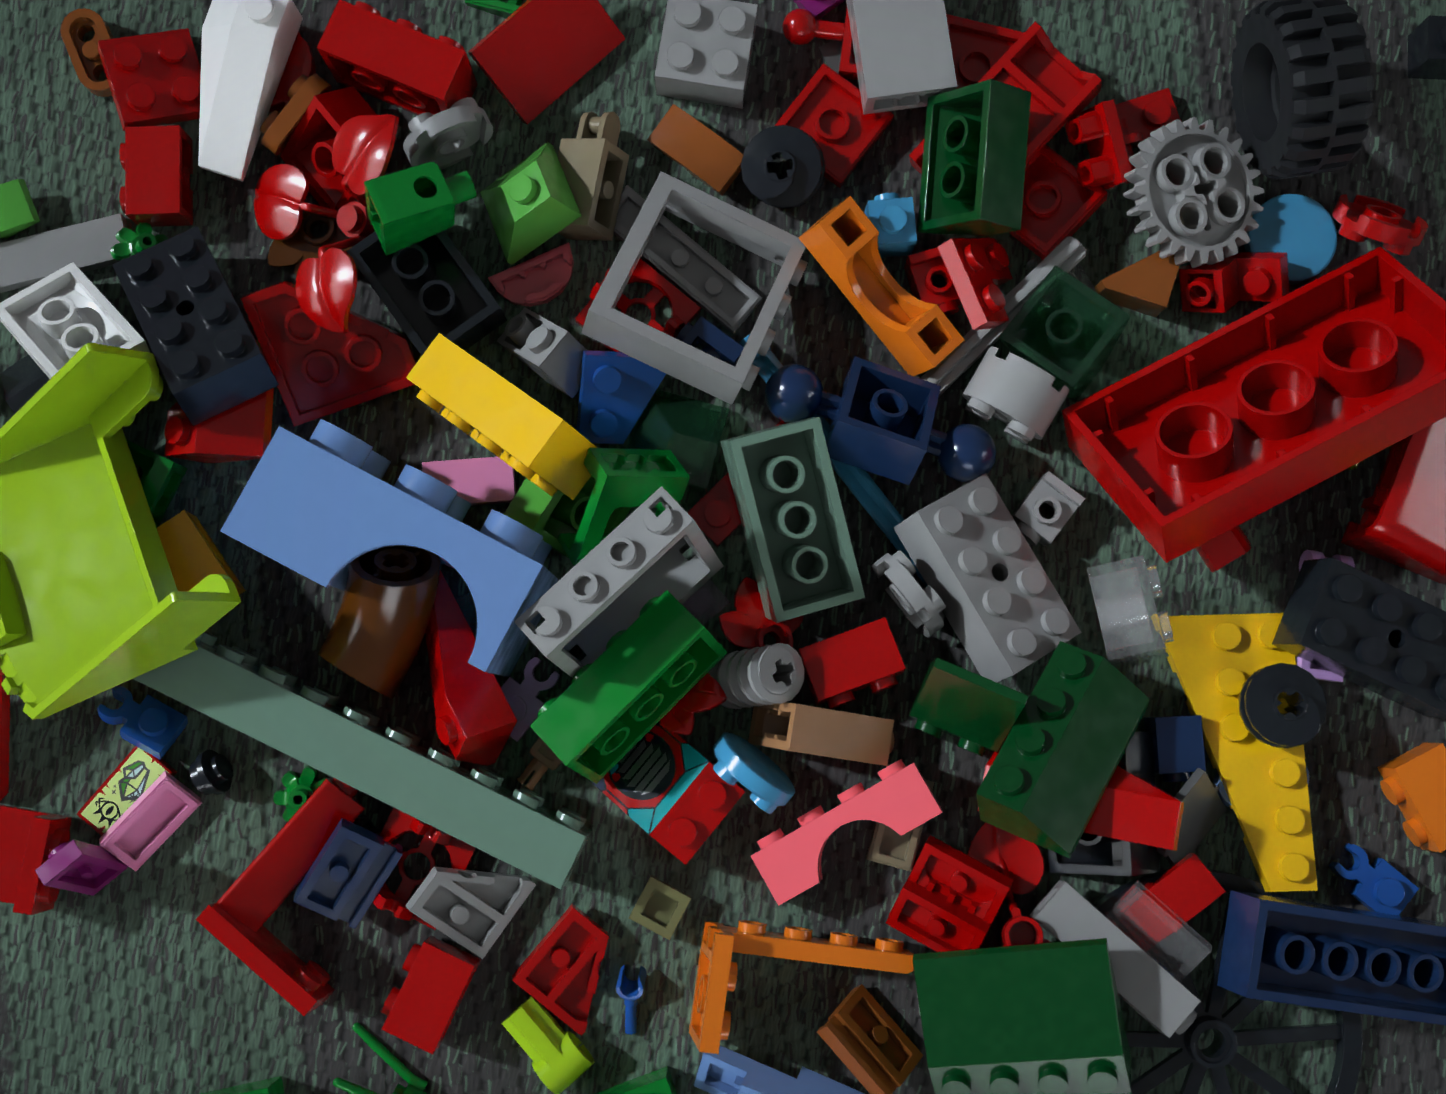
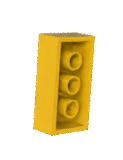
[406,333,597,500]

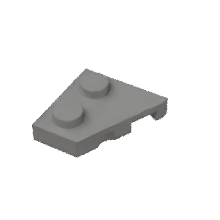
[405,867,536,959]

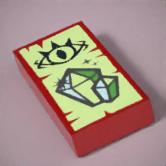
[77,746,177,836]

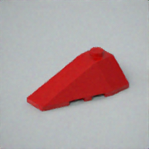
[425,570,517,766]
[978,726,1184,851]

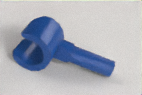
[616,965,647,1035]

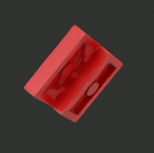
[886,835,1014,952]

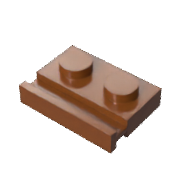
[817,984,924,1094]

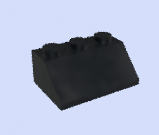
[1048,731,1160,876]

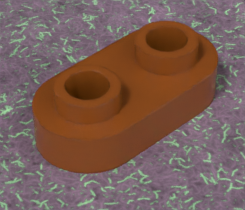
[60,8,113,97]
[260,73,332,156]

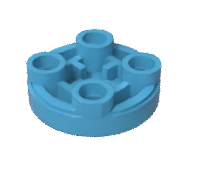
[1244,194,1337,285]
[713,732,795,814]

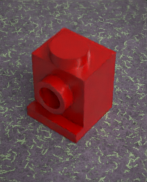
[904,247,962,317]

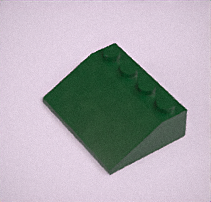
[913,938,1132,1094]

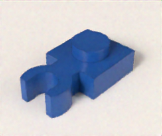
[97,686,188,760]
[1329,843,1419,915]

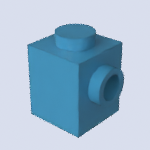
[864,193,917,258]

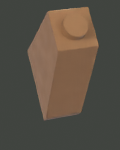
[748,702,894,766]

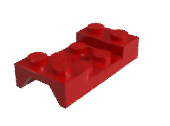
[909,21,1102,175]

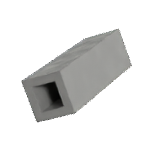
[1029,880,1201,1038]

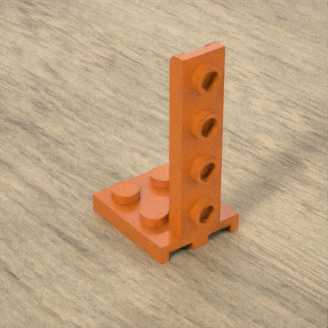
[689,920,914,1054]

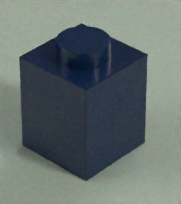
[1144,715,1206,782]

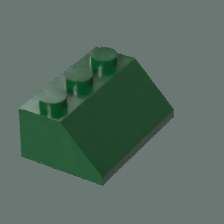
[917,79,1031,236]

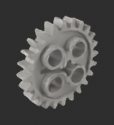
[1123,117,1264,268]

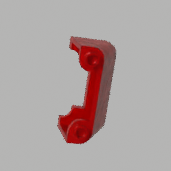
[1341,417,1446,584]

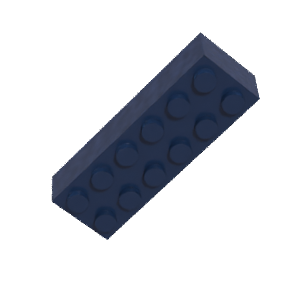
[1217,890,1446,1025]

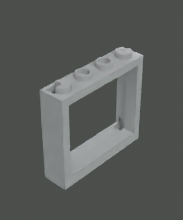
[581,171,808,405]
[514,486,724,678]

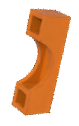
[798,196,965,376]

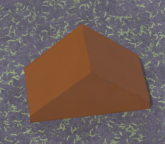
[1092,251,1180,317]

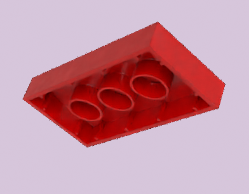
[1062,246,1446,563]

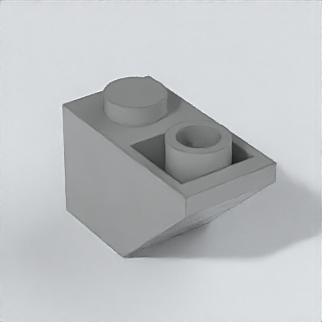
[497,307,587,398]

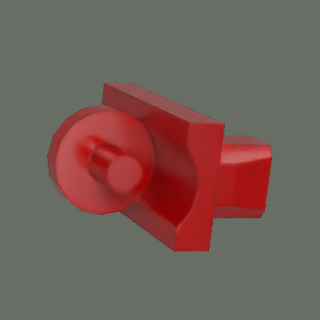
[1065,99,1144,190]

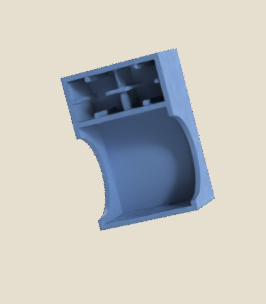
[220,419,559,677]

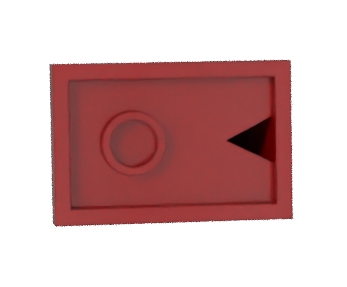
[195,778,365,1016]

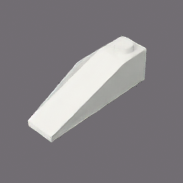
[198,0,303,182]

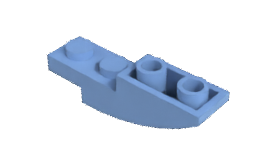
[694,1045,865,1094]

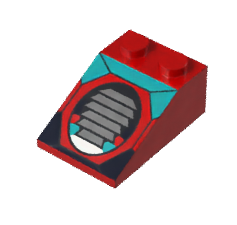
[588,721,746,865]

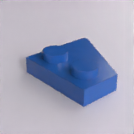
[576,350,666,444]

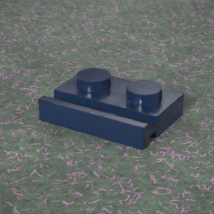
[294,818,403,929]

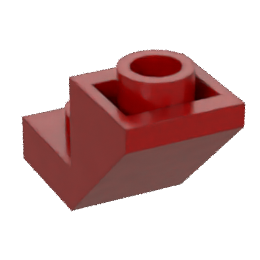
[1179,252,1290,313]

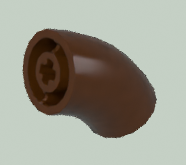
[317,546,441,699]

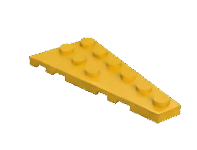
[1151,613,1318,892]

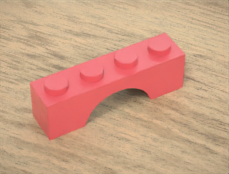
[751,759,943,906]

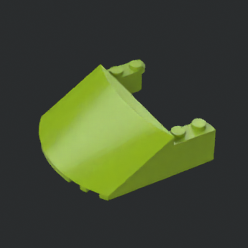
[0,343,241,720]

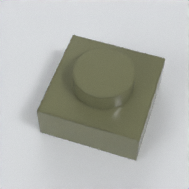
[629,875,692,940]

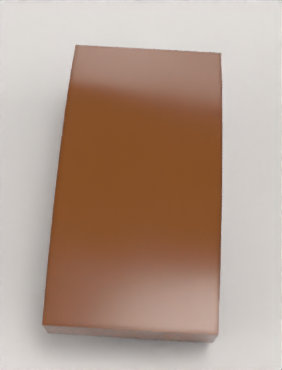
[647,104,743,196]

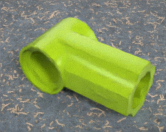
[501,996,595,1094]

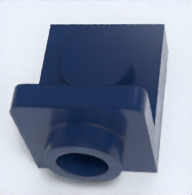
[676,316,744,366]

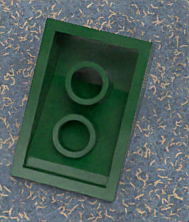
[908,658,1029,757]

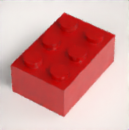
[317,0,478,115]

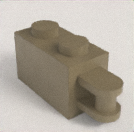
[557,112,630,241]

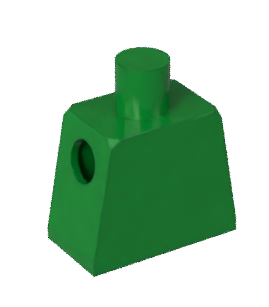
[364,162,477,256]

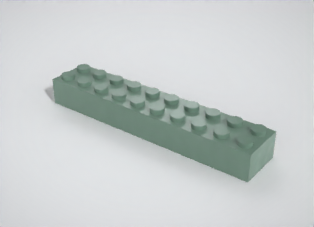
[133,631,593,889]

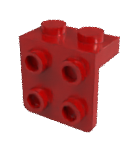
[0,805,72,915]

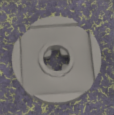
[403,97,493,170]
[872,550,946,638]

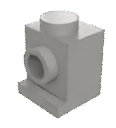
[1011,471,1086,546]

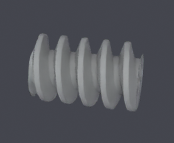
[708,643,804,709]

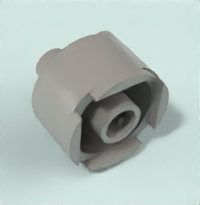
[962,346,1070,444]

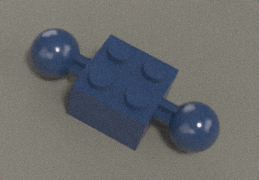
[765,356,996,485]

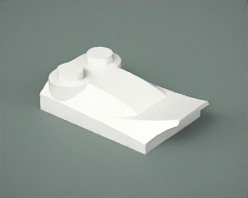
[0,262,150,379]

